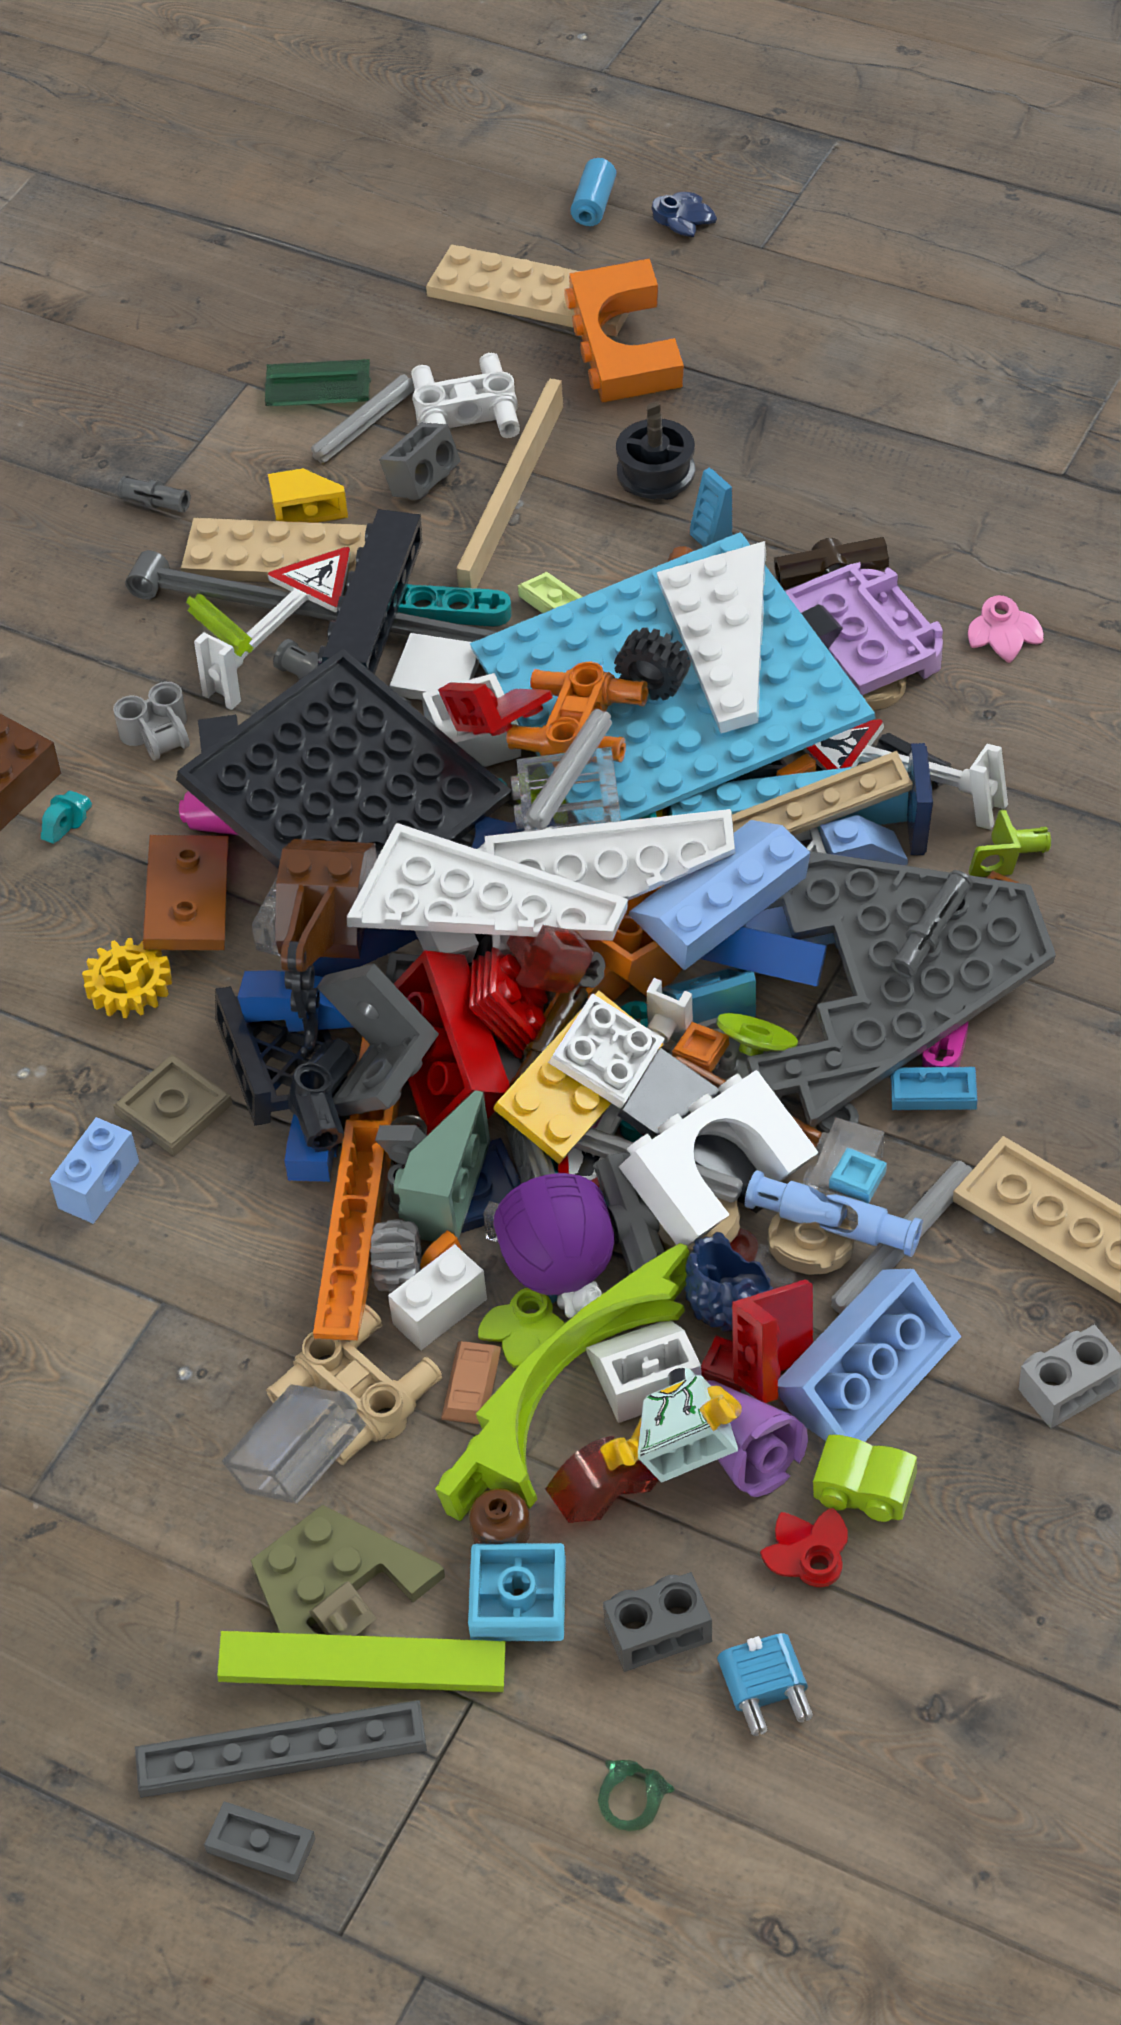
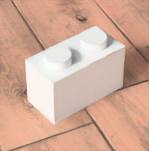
[388,1244,487,1351]

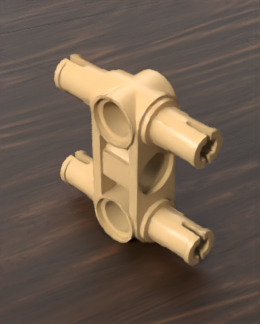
[266,1304,443,1465]

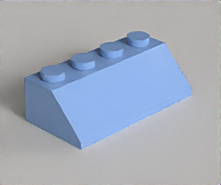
[629,820,810,970]
[778,1269,961,1442]

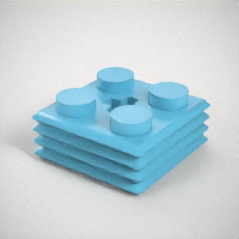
[468,1543,566,1641]

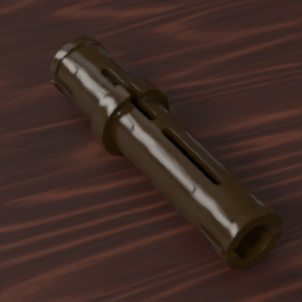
[510,981,588,1086]

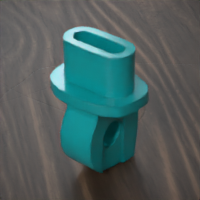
[41,791,92,844]

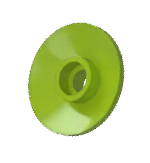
[716,1013,798,1056]

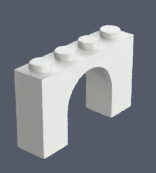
[619,1070,819,1246]

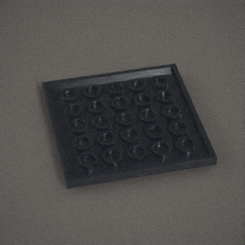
[176,648,512,869]

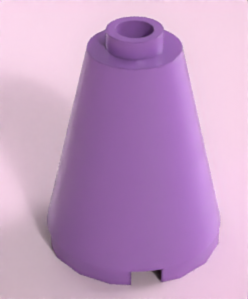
[707,1380,808,1497]

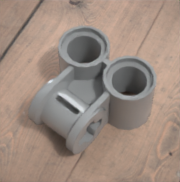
[113,682,190,761]

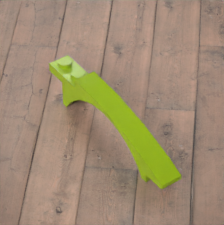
[435,1243,690,1521]

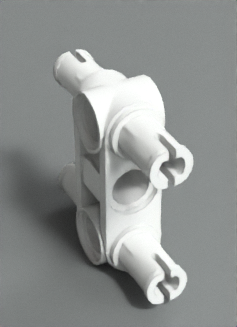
[411,353,520,438]

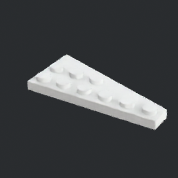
[657,541,766,733]
[485,809,735,955]
[347,823,628,941]

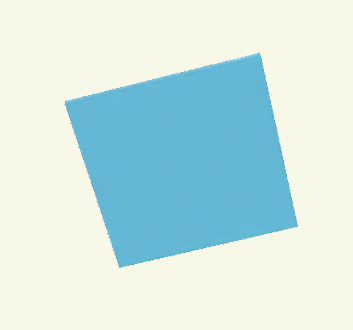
[470,532,875,826]

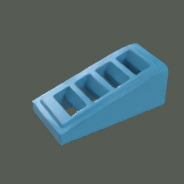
[690,467,732,547]

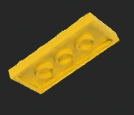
[493,990,664,1164]

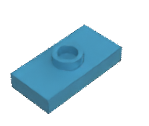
[890,1067,977,1110]

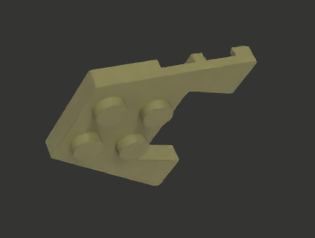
[251,1505,445,1689]

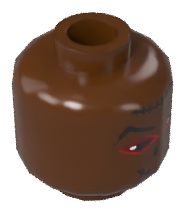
[469,1488,531,1544]

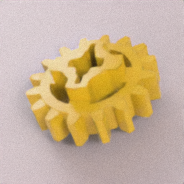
[82,938,173,1018]

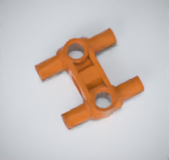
[506,661,648,766]

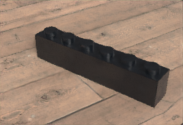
[318,509,423,675]

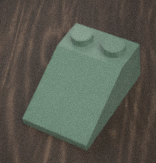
[394,1091,491,1242]

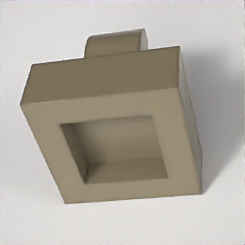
[309,1581,377,1636]

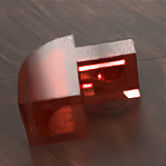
[506,925,594,993]
[545,1436,659,1523]

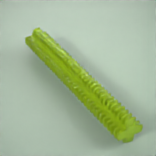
[186,593,254,657]

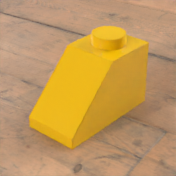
[268,468,348,523]

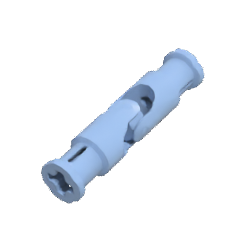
[745,1170,923,1257]

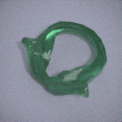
[597,1760,675,1832]

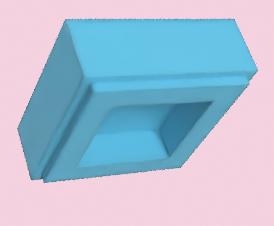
[829,1147,887,1203]

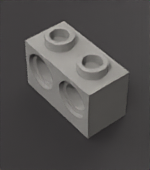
[1018,1324,1121,1429]

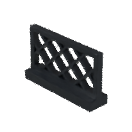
[215,986,348,1126]

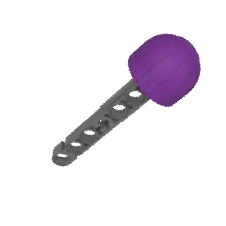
[492,1033,614,1295]

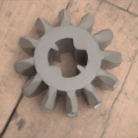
[370,1220,422,1293]

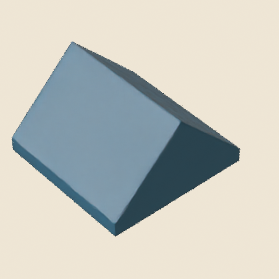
[662,967,756,1024]

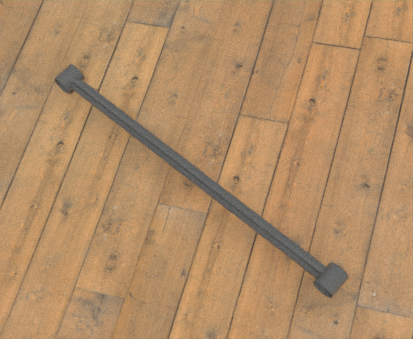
[125,550,497,642]

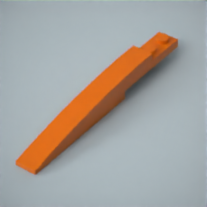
[313,1036,402,1341]

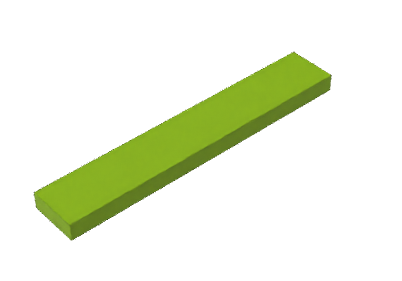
[217,1631,505,1692]

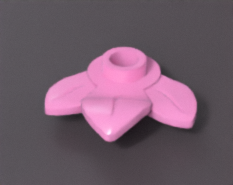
[967,595,1043,663]

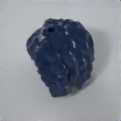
[684,1232,774,1332]

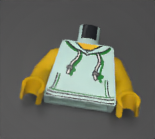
[600,1368,742,1483]

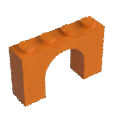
[564,258,684,403]

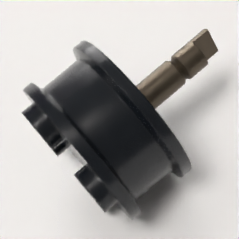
[616,402,695,500]

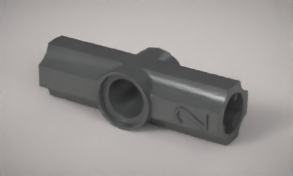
[593,1152,664,1274]

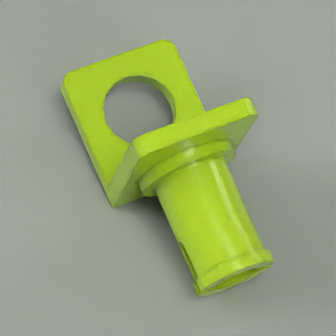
[968,810,1051,877]

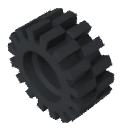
[614,628,691,701]

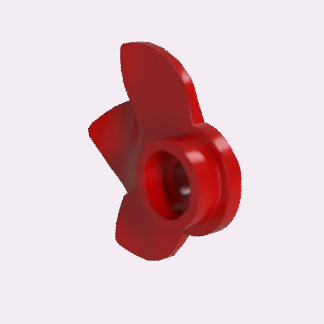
[760,1508,848,1587]

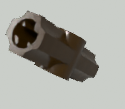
[774,537,889,588]

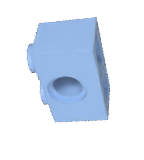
[50,1117,139,1224]

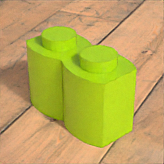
[813,1435,917,1522]

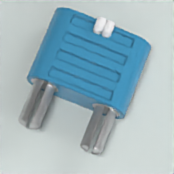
[717,1633,813,1736]

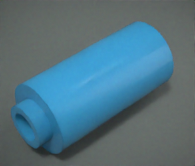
[570,158,616,226]

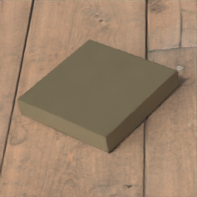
[113,1054,232,1156]

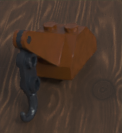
[275,839,377,1058]

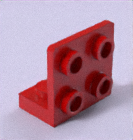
[438,682,553,736]
[732,1279,813,1403]

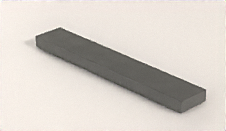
[135,1700,427,1798]

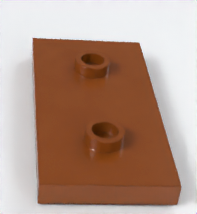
[143,835,228,950]

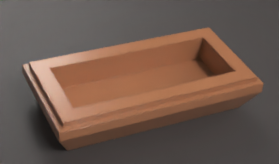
[441,1341,501,1424]

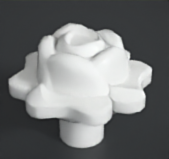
[557,1281,602,1318]

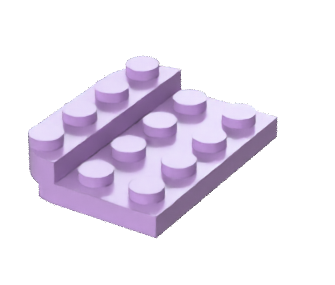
[785,562,943,695]

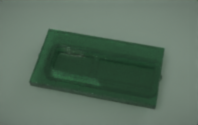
[264,359,371,406]

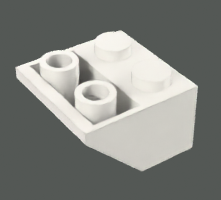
[586,1321,701,1423]

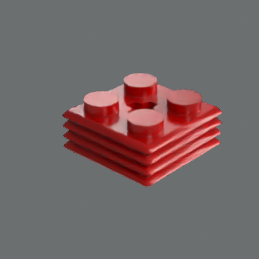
[469,947,548,1059]

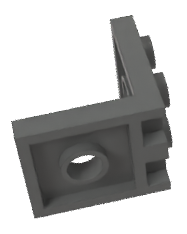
[317,963,439,1117]

